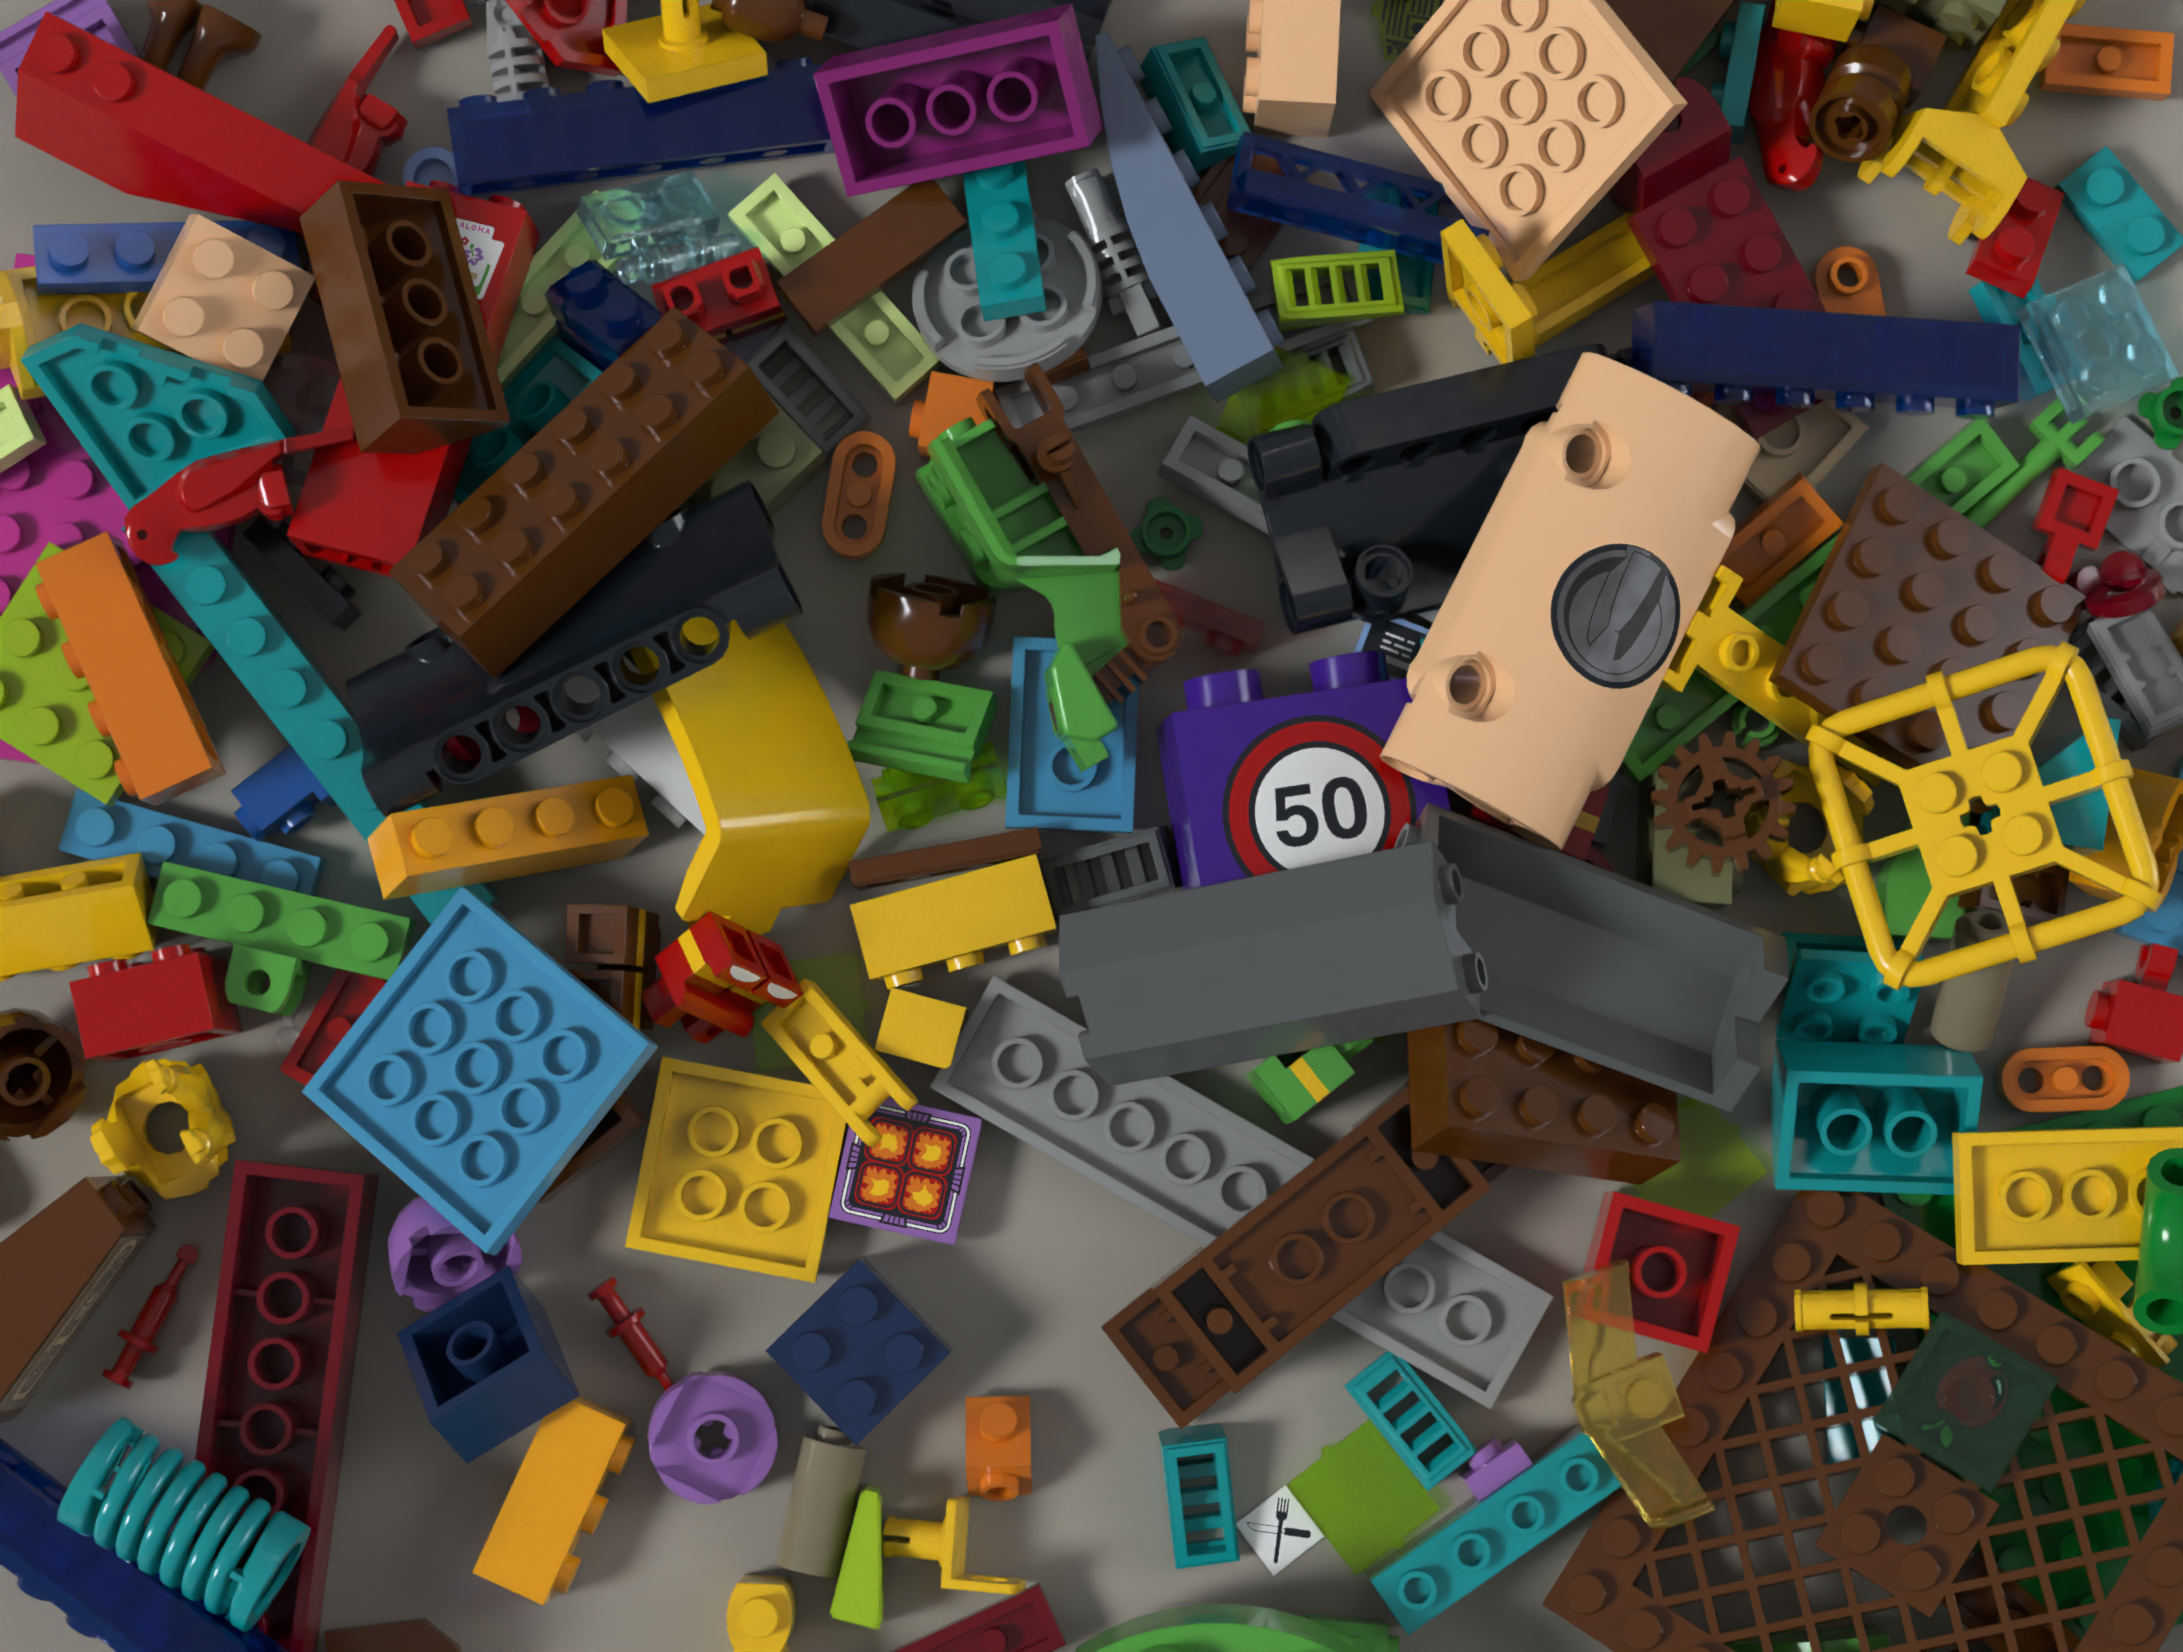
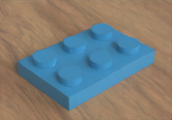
[1005,636,1139,834]

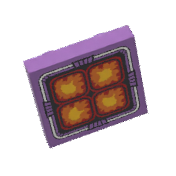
[829,1098,983,1246]

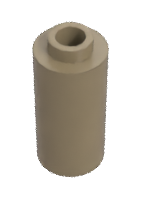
[1930,909,2015,1052]
[775,1425,867,1578]

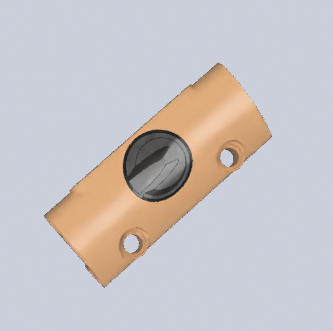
[1379,352,1761,851]

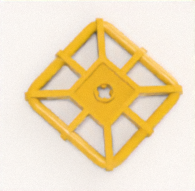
[1805,641,2163,991]

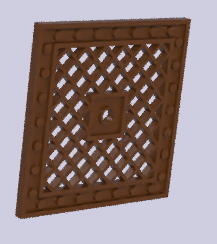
[1542,1190,2183,1652]

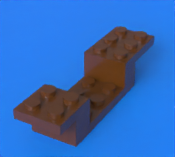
[1101,1081,1511,1430]

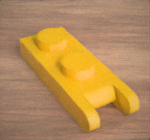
[760,978,918,1148]

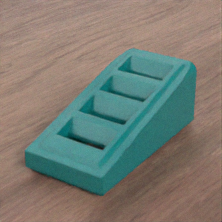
[1343,1350,1478,1491]
[1158,1423,1240,1569]

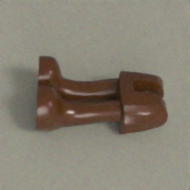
[140,0,262,91]

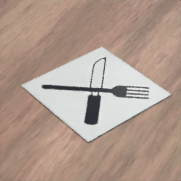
[1236,1485,1325,1576]

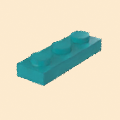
[963,160,1047,322]

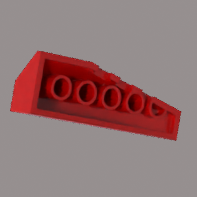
[15,11,388,234]

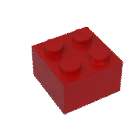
[69,944,243,1062]
[1571,1191,1741,1354]

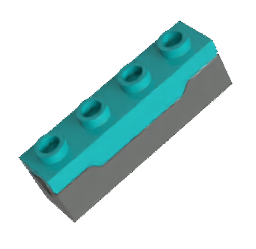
[1365,1425,1623,1635]

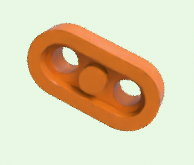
[1811,246,1890,374]
[822,431,897,560]
[1996,1046,2130,1113]

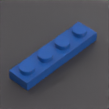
[33,221,299,295]

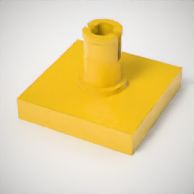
[602,0,768,103]

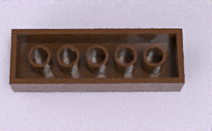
[389,307,779,679]

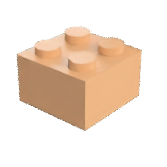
[1242,0,1341,138]
[131,214,315,382]

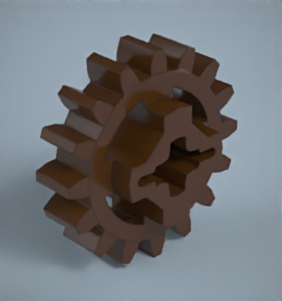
[1651,731,1796,877]

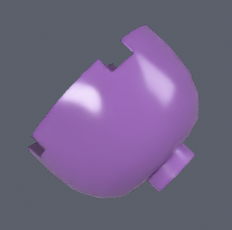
[388,1196,522,1312]

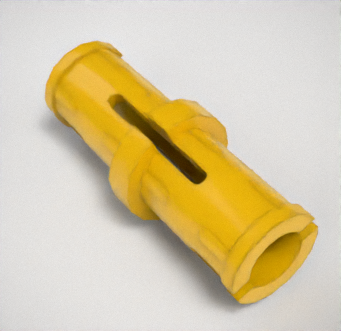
[1794,1283,1930,1336]

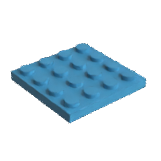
[301,886,658,1255]

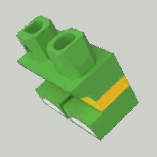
[1244,1038,1374,1125]

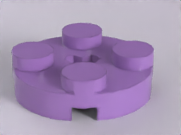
[647,1371,778,1504]

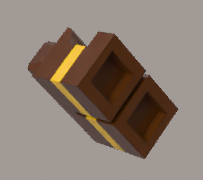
[564,904,661,1030]

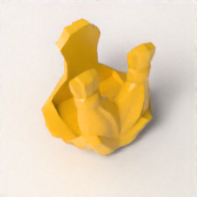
[1744,759,1875,897]
[90,1058,236,1200]

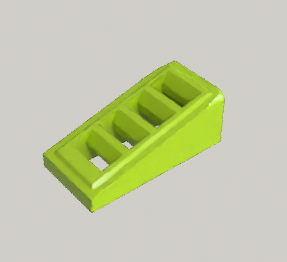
[1269,250,1404,332]
[830,1484,884,1630]

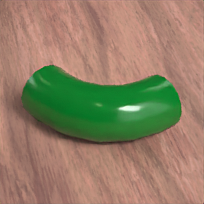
[2133,1148,2183,1335]

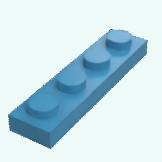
[58,789,326,896]

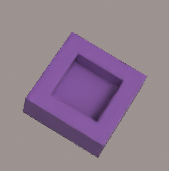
[1459,1436,1533,1501]

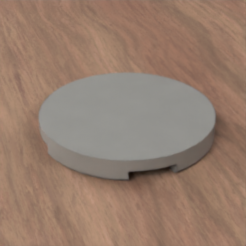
[912,210,1103,382]

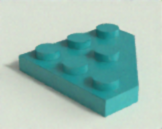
[20,323,297,511]

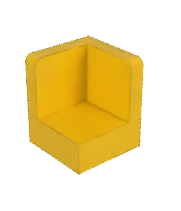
[874,987,968,1069]

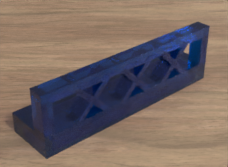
[1226,131,1490,265]

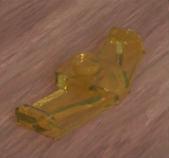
[1563,1259,1716,1528]

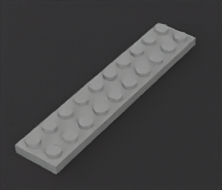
[930,976,1554,1410]

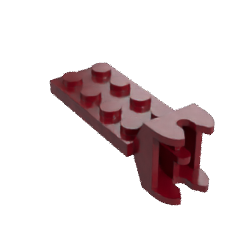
[1607,77,1863,440]

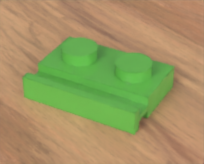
[847,670,999,784]

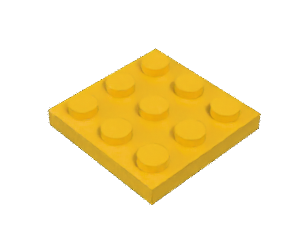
[625,1056,847,1283]

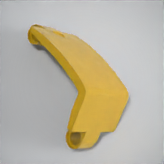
[629,617,871,936]

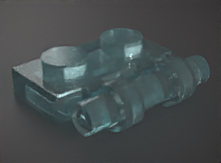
[577,170,741,285]

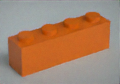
[35,531,227,806]

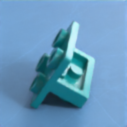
[1775,932,1925,1044]

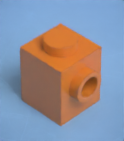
[909,371,995,459]

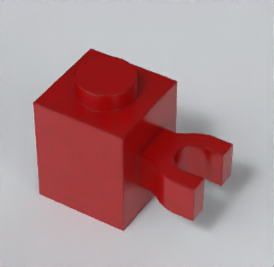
[2085,943,2183,1064]

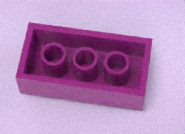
[813,4,1103,197]

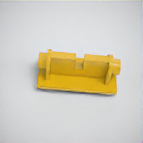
[2046,1261,2178,1368]

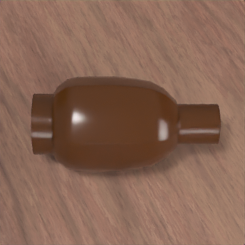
[710,0,829,42]

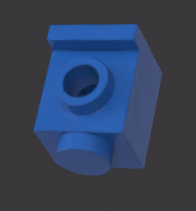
[231,745,337,842]

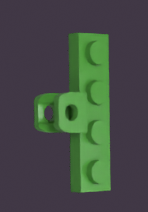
[147,861,416,1017]

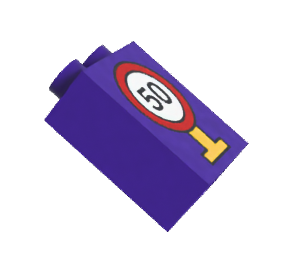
[1156,650,1450,891]

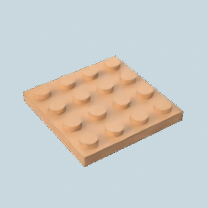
[1368,0,1688,282]

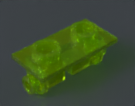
[871,741,1007,832]

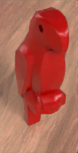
[1749,0,1838,192]
[296,25,408,243]
[124,428,355,566]

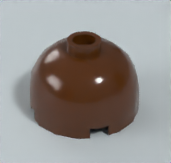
[867,573,997,680]
[0,1008,88,1141]

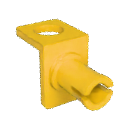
[883,1495,1026,1595]

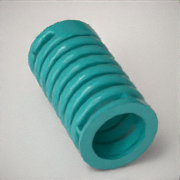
[57,1416,311,1633]

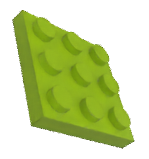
[0,542,214,807]

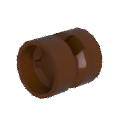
[1809,44,1912,163]

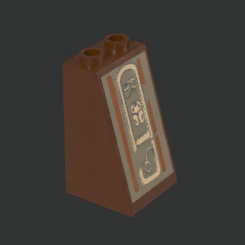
[0,1176,157,1423]

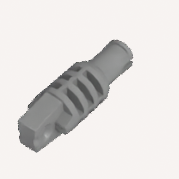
[486,0,556,174]
[1065,169,1163,338]

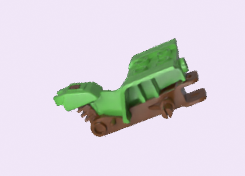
[914,362,1183,772]

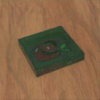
[1874,1310,2059,1495]

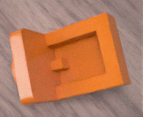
[966,1396,1032,1502]

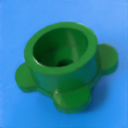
[2137,377,2183,450]
[1130,497,1203,571]

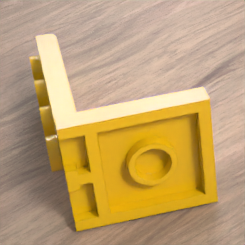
[1440,211,1656,364]
[1659,565,1892,788]

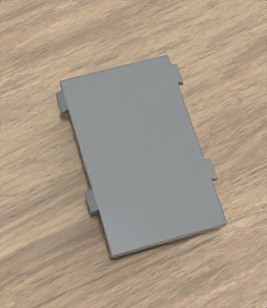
[2074,415,2183,598]

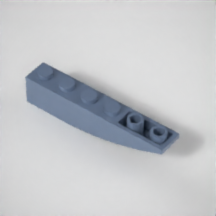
[1095,30,1285,403]

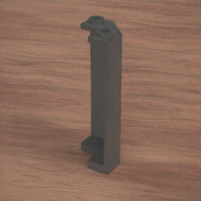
[1394,802,1789,1112]
[1059,841,1488,1086]

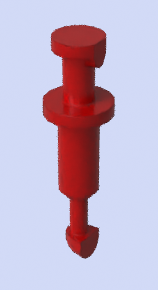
[101,1245,198,1390]
[587,1276,674,1391]

